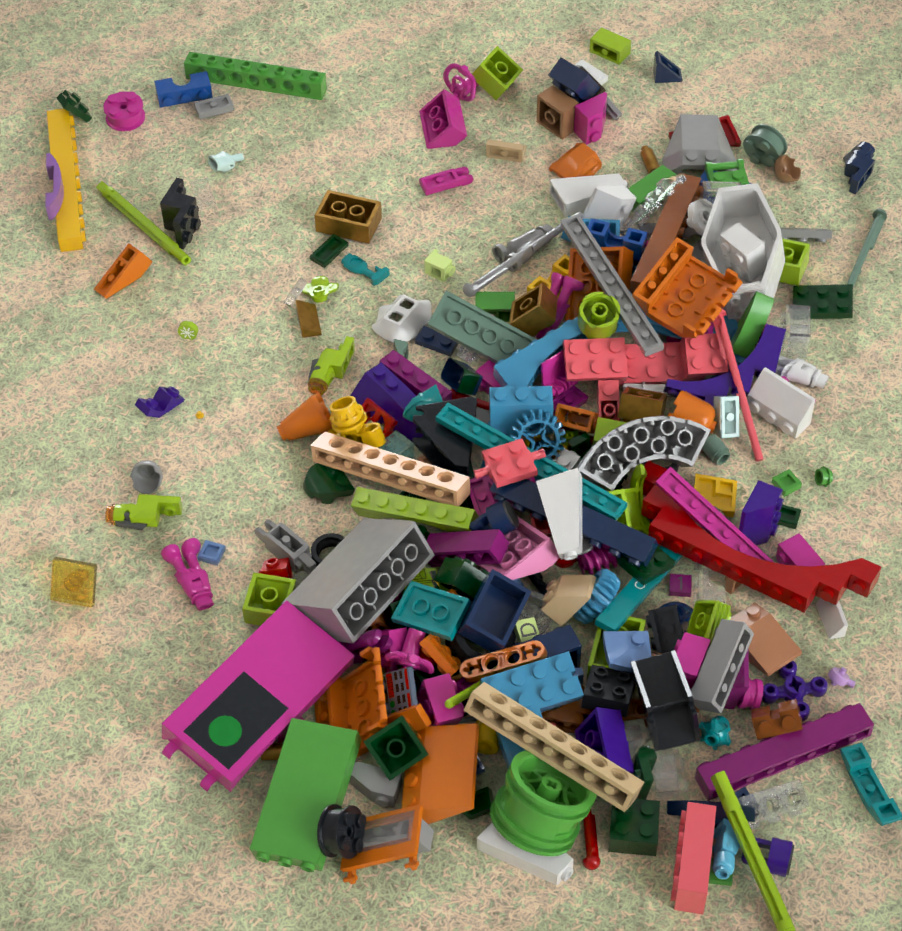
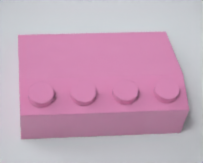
[478,516,560,580]

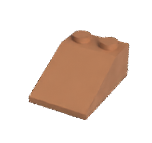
[730,603,802,676]

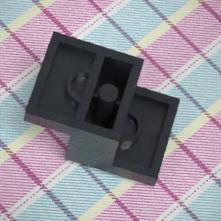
[160,177,201,249]

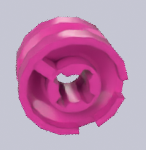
[737,678,763,710]

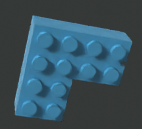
[480,651,584,769]

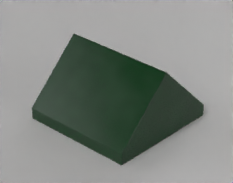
[363,715,429,781]

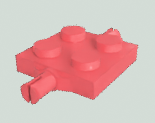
[473,439,546,488]

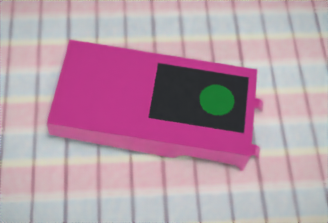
[162,600,355,792]

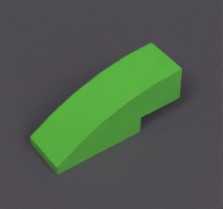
[731,291,775,358]

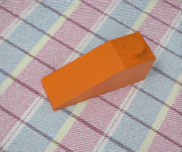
[94,243,153,299]

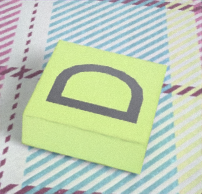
[513,617,540,642]

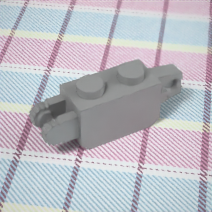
[254,519,316,574]

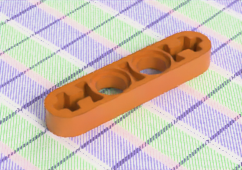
[460,640,547,682]

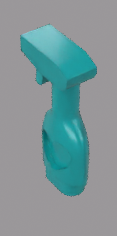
[341,253,390,286]

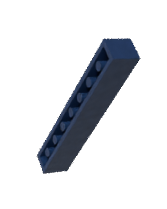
[490,479,658,568]

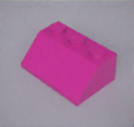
[419,89,467,149]

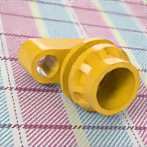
[328,396,386,448]

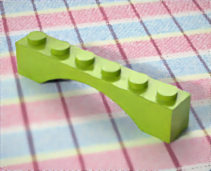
[351,487,479,532]

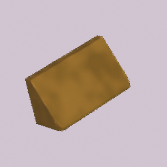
[295,300,322,338]

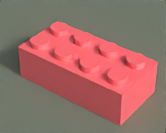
[670,802,716,914]

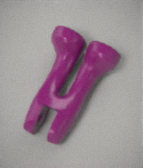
[338,629,393,664]

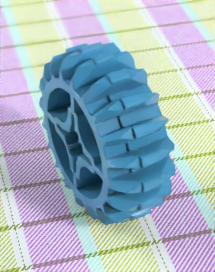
[509,410,566,461]
[573,569,621,624]

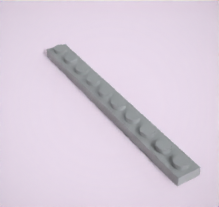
[560,214,664,357]
[639,223,832,242]

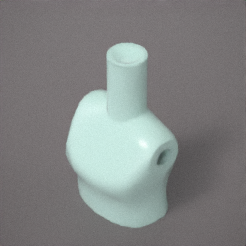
[208,151,244,172]

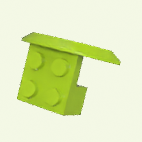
[608,464,659,547]

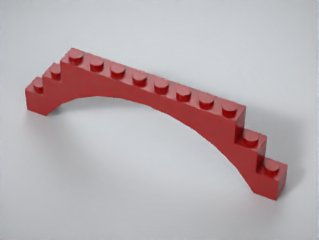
[641,461,882,613]

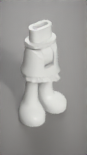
[775,355,829,389]

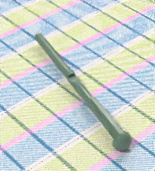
[847,209,887,288]

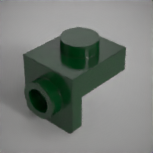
[568,432,591,460]
[461,786,494,820]

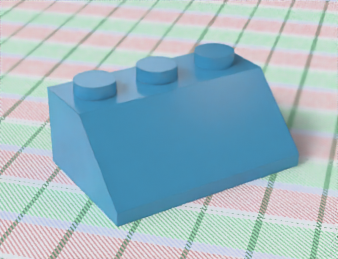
[489,386,553,436]

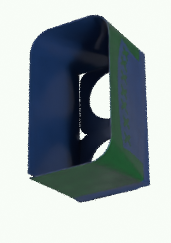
[441,358,483,396]

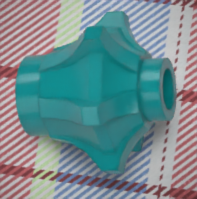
[699,716,732,750]

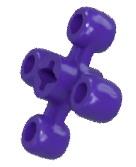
[762,660,828,722]

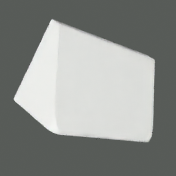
[816,599,848,639]

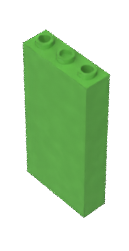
[250,718,362,872]

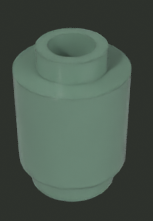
[702,434,730,465]

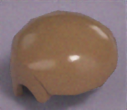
[774,155,801,183]

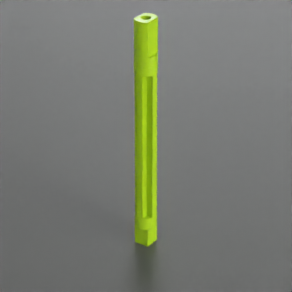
[96,181,191,266]
[711,771,796,931]

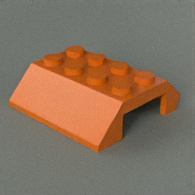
[632,237,743,338]
[314,646,388,759]

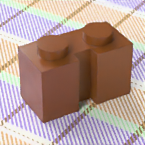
[752,699,803,740]

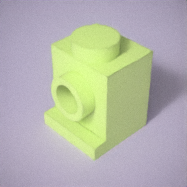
[424,249,456,282]

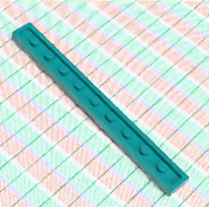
[436,403,627,521]

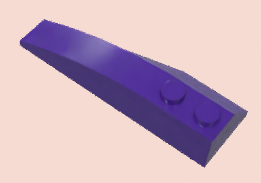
[350,363,423,442]

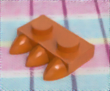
[419,634,462,677]

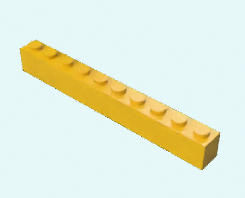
[47,109,86,252]

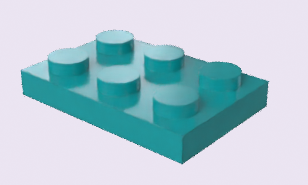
[391,581,471,641]

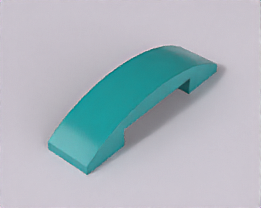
[840,742,902,826]

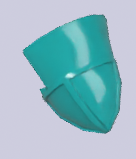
[403,384,443,422]

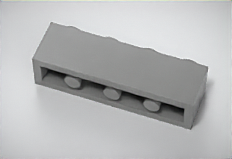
[691,619,754,714]

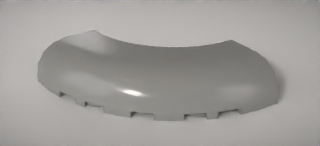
[577,416,711,491]

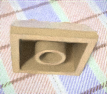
[541,575,596,626]

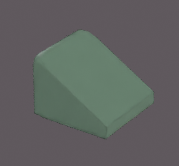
[393,339,409,359]

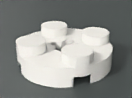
[687,199,713,236]

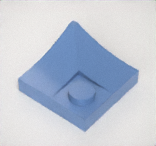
[602,631,652,673]

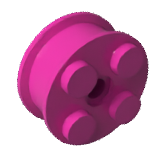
[103,91,145,131]

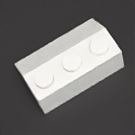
[747,367,815,438]

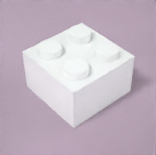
[720,223,767,282]

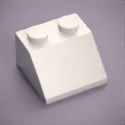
[582,184,637,229]

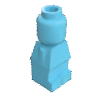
[712,818,740,880]

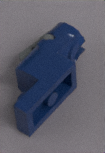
[843,141,875,195]

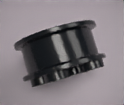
[317,804,366,859]

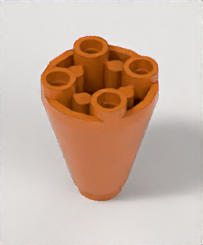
[276,392,332,441]

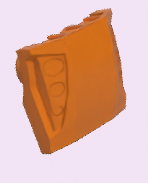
[549,143,602,178]

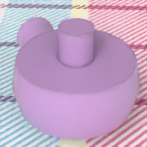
[828,667,856,688]

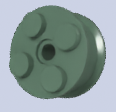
[743,124,788,167]

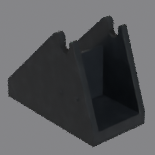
[412,397,477,476]
[630,650,700,752]

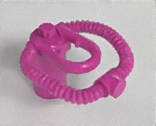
[443,63,479,102]
[384,628,434,674]

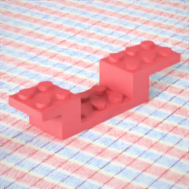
[563,333,728,386]

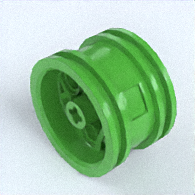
[490,750,596,857]

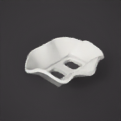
[372,295,432,343]

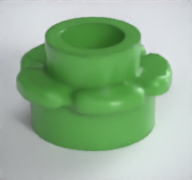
[814,466,833,487]

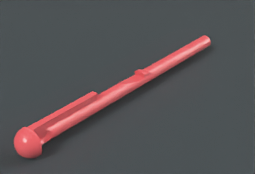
[713,308,764,462]

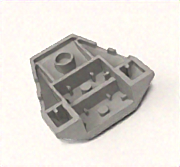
[662,114,737,175]

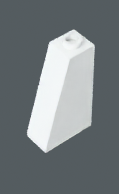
[549,173,628,217]
[536,468,582,560]
[477,823,574,885]

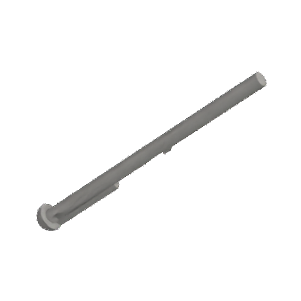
[463,211,584,297]

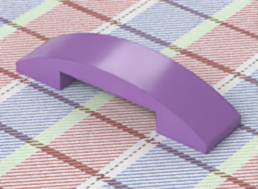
[45,153,64,220]

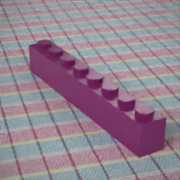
[695,703,874,801]

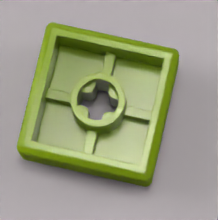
[686,600,731,645]

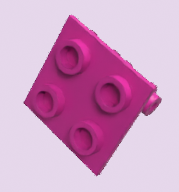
[541,350,578,397]

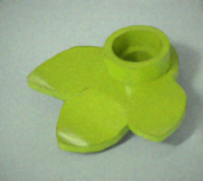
[300,275,339,303]

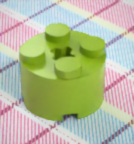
[578,292,620,339]

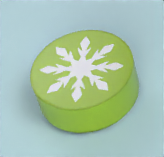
[178,321,199,340]

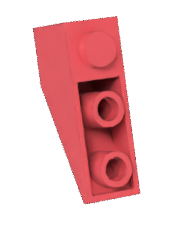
[597,380,620,421]

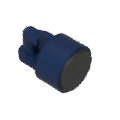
[469,499,519,535]

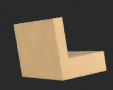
[486,139,527,163]

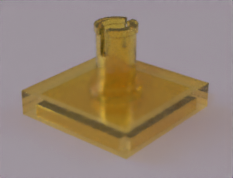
[50,557,97,608]

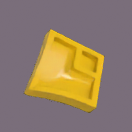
[693,473,737,517]

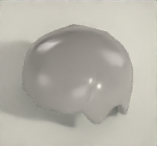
[130,461,163,494]

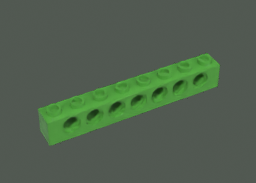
[184,52,327,100]

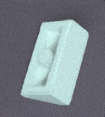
[714,396,740,438]

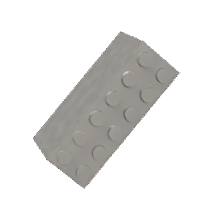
[282,518,434,643]

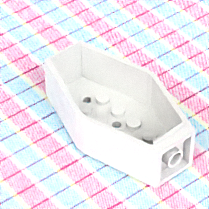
[701,183,785,319]

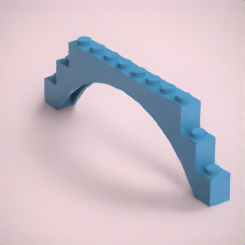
[487,291,683,426]

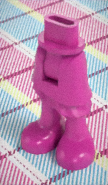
[534,272,585,339]
[161,538,214,611]

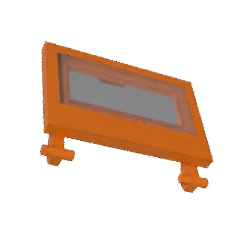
[340,804,423,884]

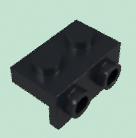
[646,604,684,654]

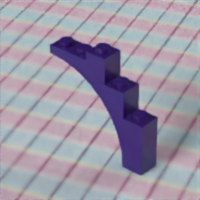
[663,324,786,407]

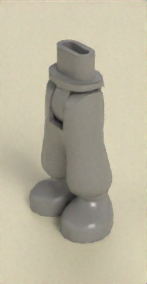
[492,224,554,272]

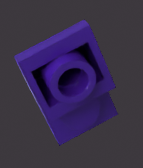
[135,386,185,418]

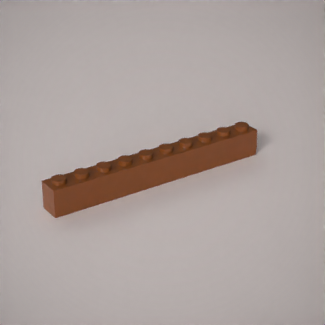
[629,173,703,294]

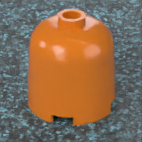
[668,390,717,433]

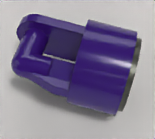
[741,837,795,877]

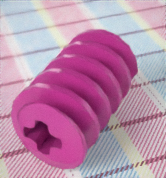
[577,547,617,575]

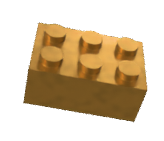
[314,190,382,244]

